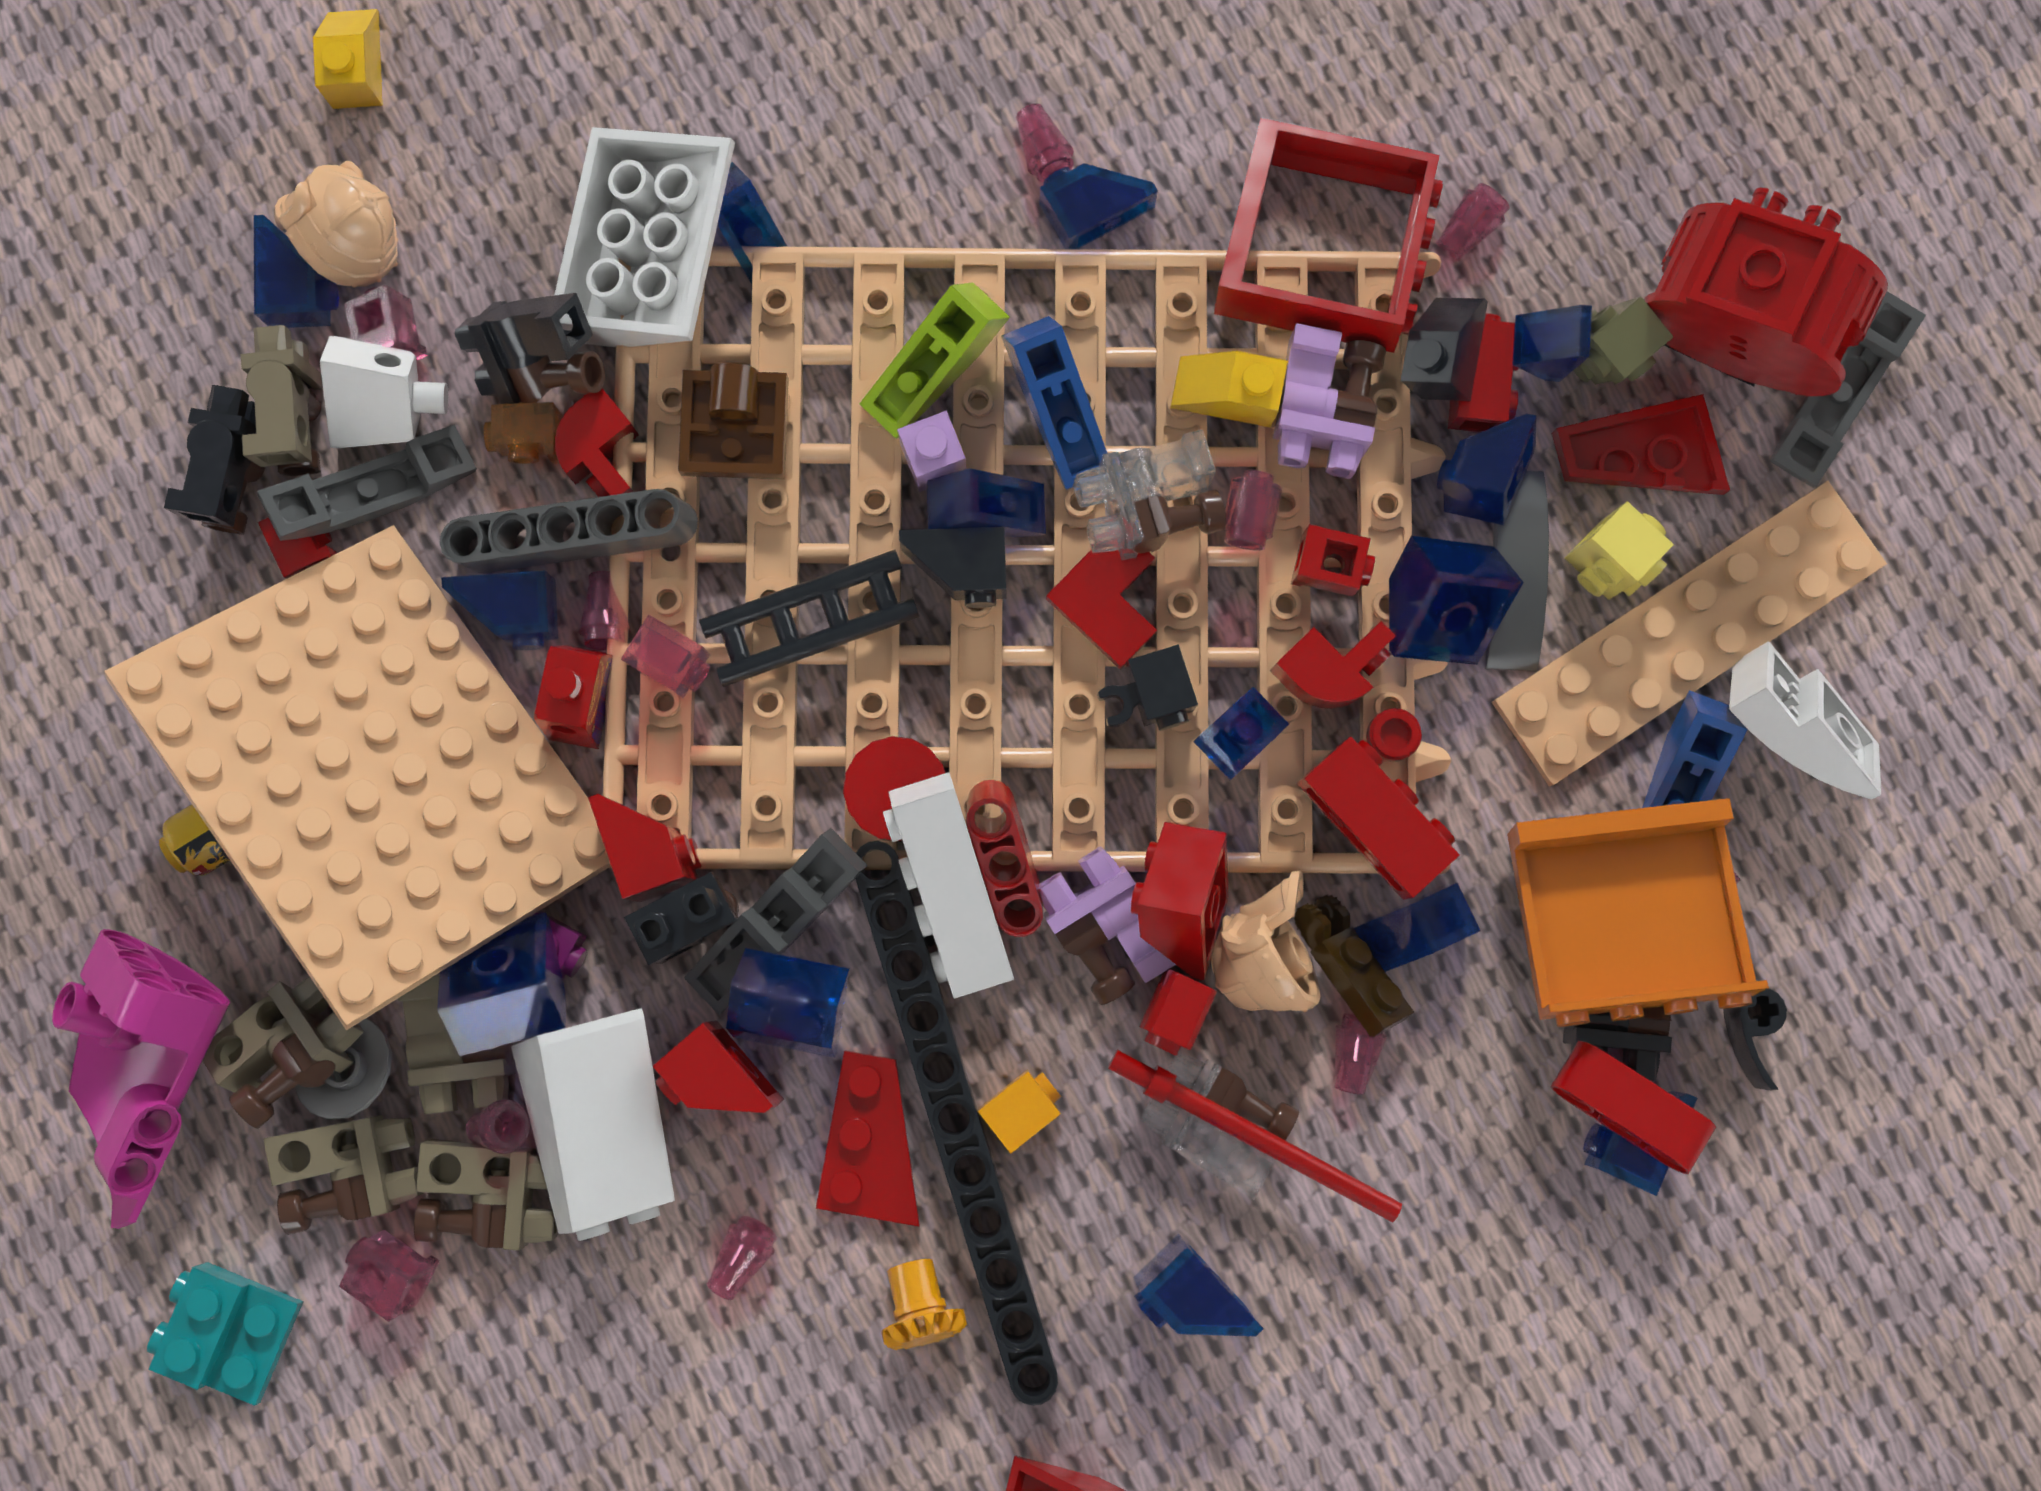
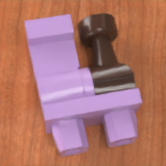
[1273,323,1386,479]
[1038,847,1176,1005]

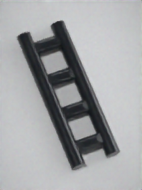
[699,550,920,687]

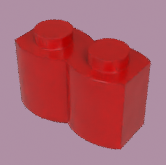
[1139,969,1217,1056]

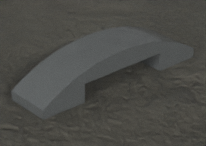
[1770,291,1926,488]
[257,425,477,541]
[1485,469,1549,672]

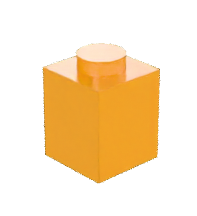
[978,1069,1062,1154]

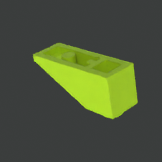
[859,283,1010,439]

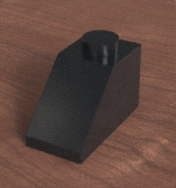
[1401,298,1488,401]
[899,527,1006,608]

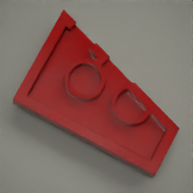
[1551,394,1731,495]
[815,1050,920,1227]

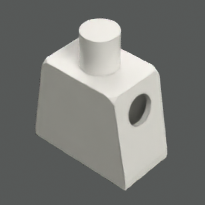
[320,336,448,448]

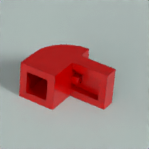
[555,388,639,497]
[1270,621,1396,709]

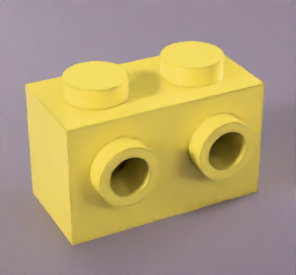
[1565,501,1674,600]

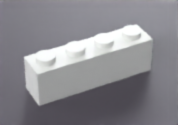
[883,772,1014,999]

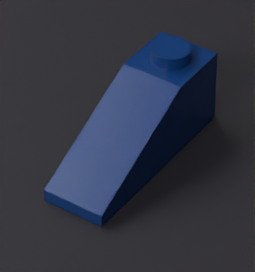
[1001,316,1113,490]
[1642,690,1748,808]

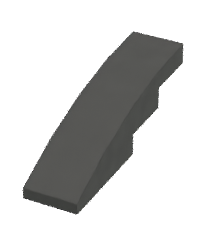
[684,828,868,1015]

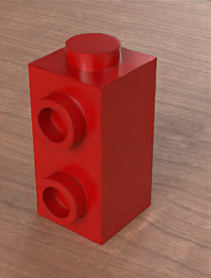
[1448,313,1522,434]

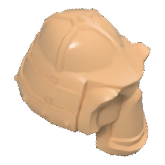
[274,161,398,288]
[1211,871,1321,1012]

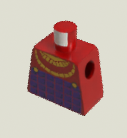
[534,645,613,750]

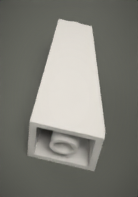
[511,1008,675,1241]

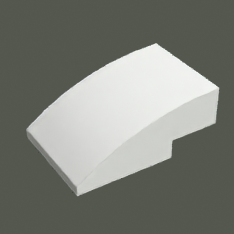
[1729,641,1881,800]

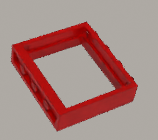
[1214,118,1443,353]

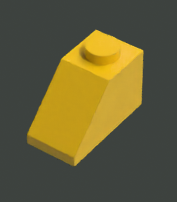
[313,9,383,109]
[1170,351,1288,428]

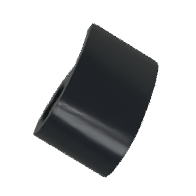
[1723,988,1787,1090]

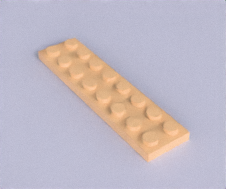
[1492,481,1887,787]

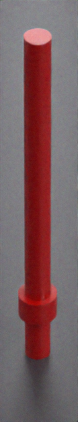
[1108,1049,1402,1223]

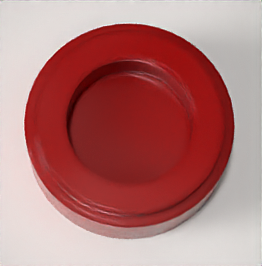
[1366,708,1422,762]

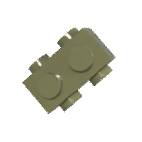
[1563,296,1673,385]

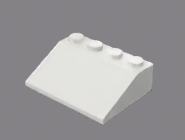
[554,127,735,347]

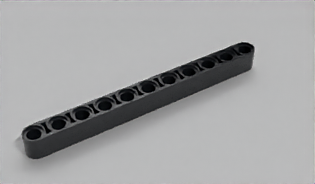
[856,841,1058,1406]

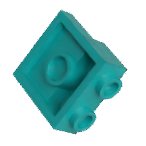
[147,1262,304,1406]

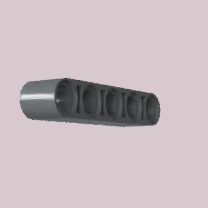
[440,489,698,573]

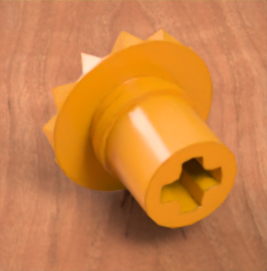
[881,1259,967,1350]

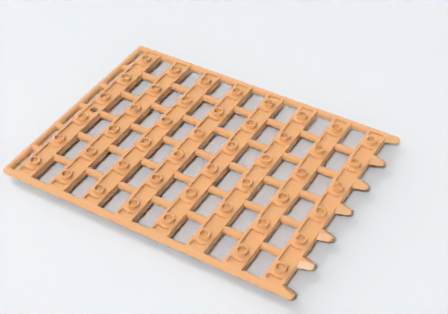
[603,246,1451,874]

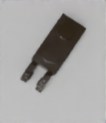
[1293,894,1414,1038]

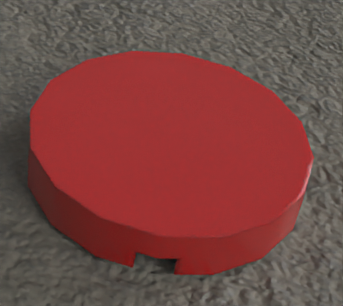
[843,736,945,842]

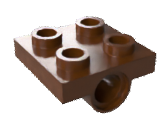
[678,363,789,479]

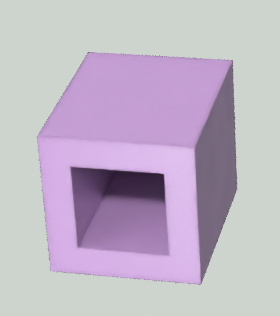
[897,410,967,492]

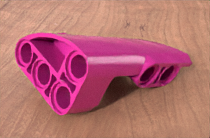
[52,929,230,1229]

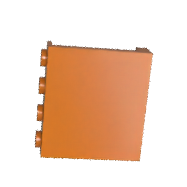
[1507,798,1769,1027]

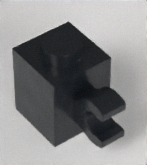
[1097,644,1198,731]

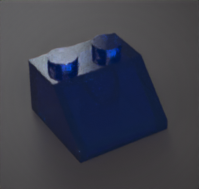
[1389,536,1524,665]
[437,912,566,1056]
[726,948,850,1058]
[1133,1234,1264,1337]

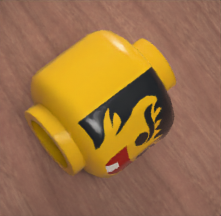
[159,804,230,876]

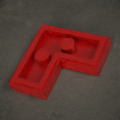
[1046,522,1157,670]

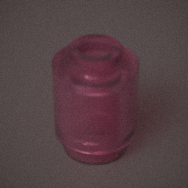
[1224,470,1282,551]

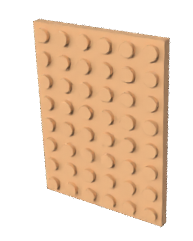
[104,525,610,1030]

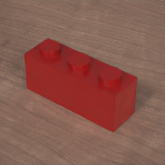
[1297,736,1460,900]

